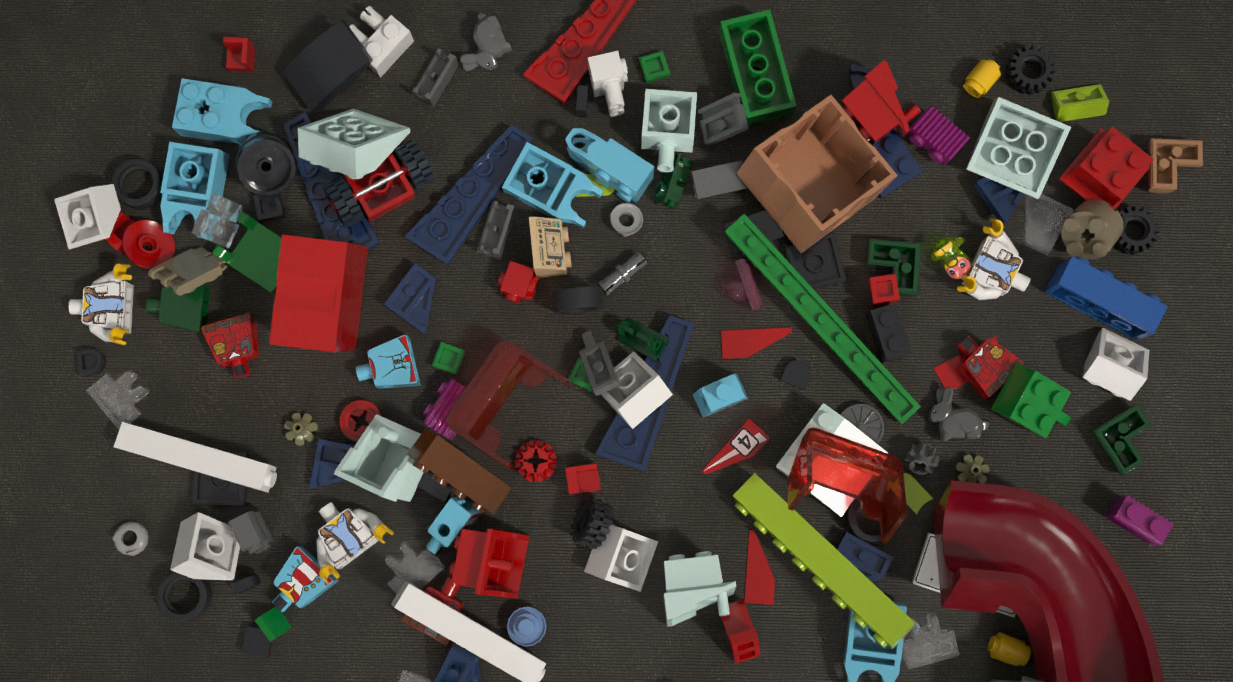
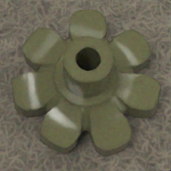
[284,413,318,446]
[955,454,989,483]

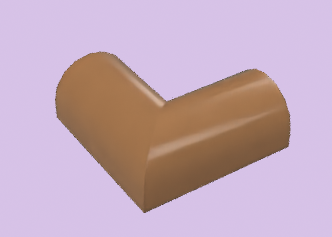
[1148,138,1203,194]

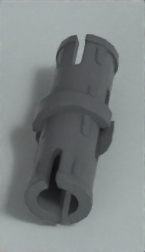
[597,251,647,296]

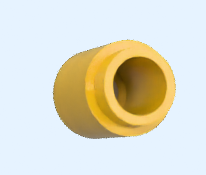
[963,59,1001,98]
[988,632,1031,667]

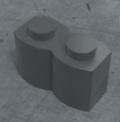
[229,511,274,554]

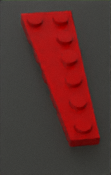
[523,0,637,104]

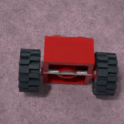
[322,139,435,228]

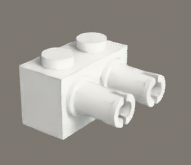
[349,6,414,78]
[588,51,628,117]

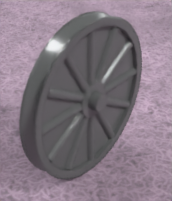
[841,404,884,444]

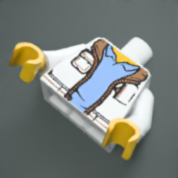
[957,218,1031,300]
[69,264,134,345]
[316,502,394,584]

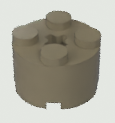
[1061,199,1123,260]

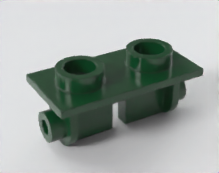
[654,153,691,209]
[615,318,669,361]

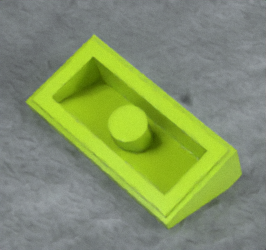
[1051,84,1109,122]

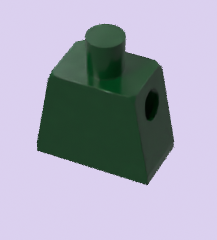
[146,283,211,334]

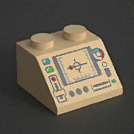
[529,217,572,278]

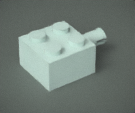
[641,89,697,172]

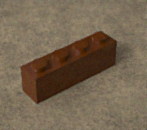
[407,428,511,514]

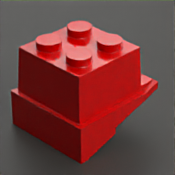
[841,60,921,144]
[1058,126,1154,210]
[449,529,530,599]

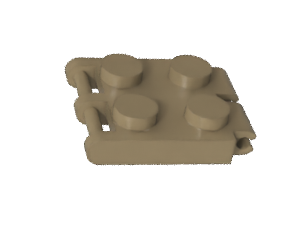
[148,247,227,296]

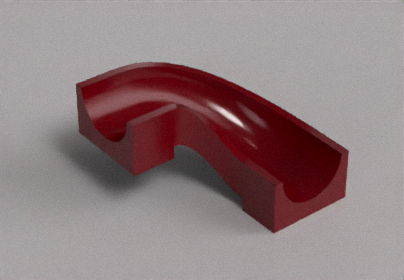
[933,480,1164,682]

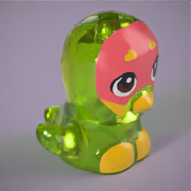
[931,236,972,279]

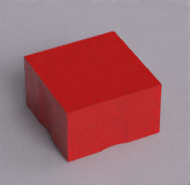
[269,235,368,352]

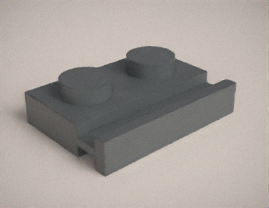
[698,93,748,146]

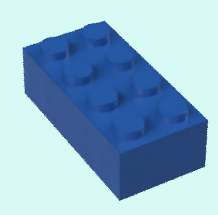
[1044,256,1168,341]

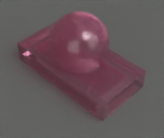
[725,258,764,312]

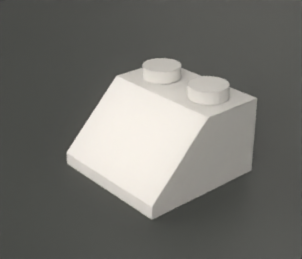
[54,184,121,249]
[1083,327,1149,401]
[602,352,673,429]
[170,512,240,580]
[584,525,658,592]

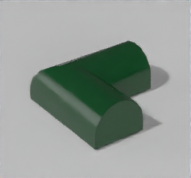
[865,239,921,297]
[1092,403,1152,476]

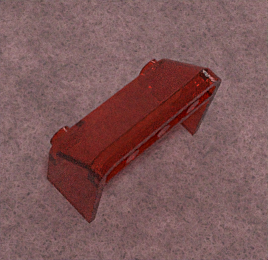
[447,340,572,471]
[788,428,908,543]

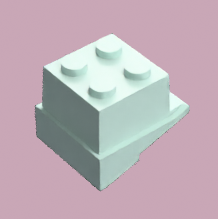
[334,414,423,502]
[664,551,736,627]

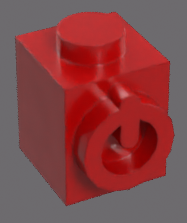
[498,261,540,304]

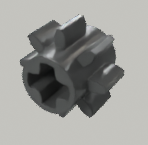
[905,442,940,475]

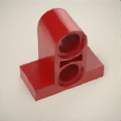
[720,599,760,664]

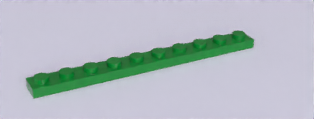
[724,214,921,424]

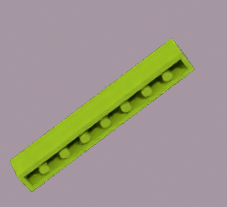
[733,473,915,649]

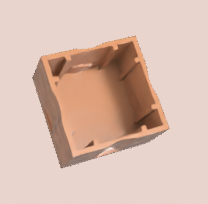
[736,95,898,253]

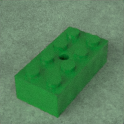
[719,10,796,126]

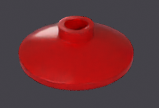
[122,220,175,269]

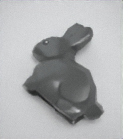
[460,13,512,72]
[928,387,989,442]

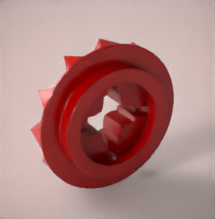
[340,400,381,442]
[515,440,557,482]

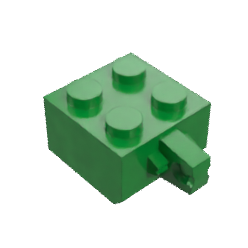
[991,363,1071,438]

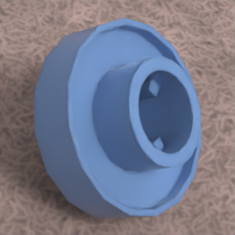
[507,606,547,647]

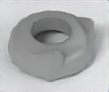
[610,203,643,237]
[112,521,149,556]

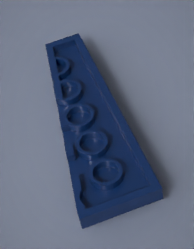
[283,112,381,251]
[405,124,533,266]
[596,315,694,472]

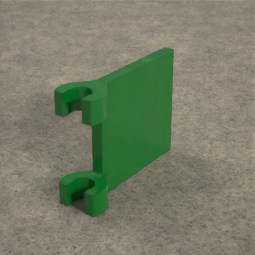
[212,211,281,293]

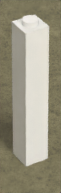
[114,422,277,492]
[391,580,546,682]

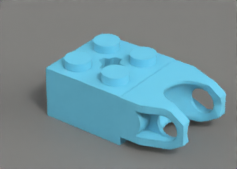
[172,78,272,144]
[565,128,654,203]
[160,142,230,240]
[502,142,603,228]
[844,601,907,682]

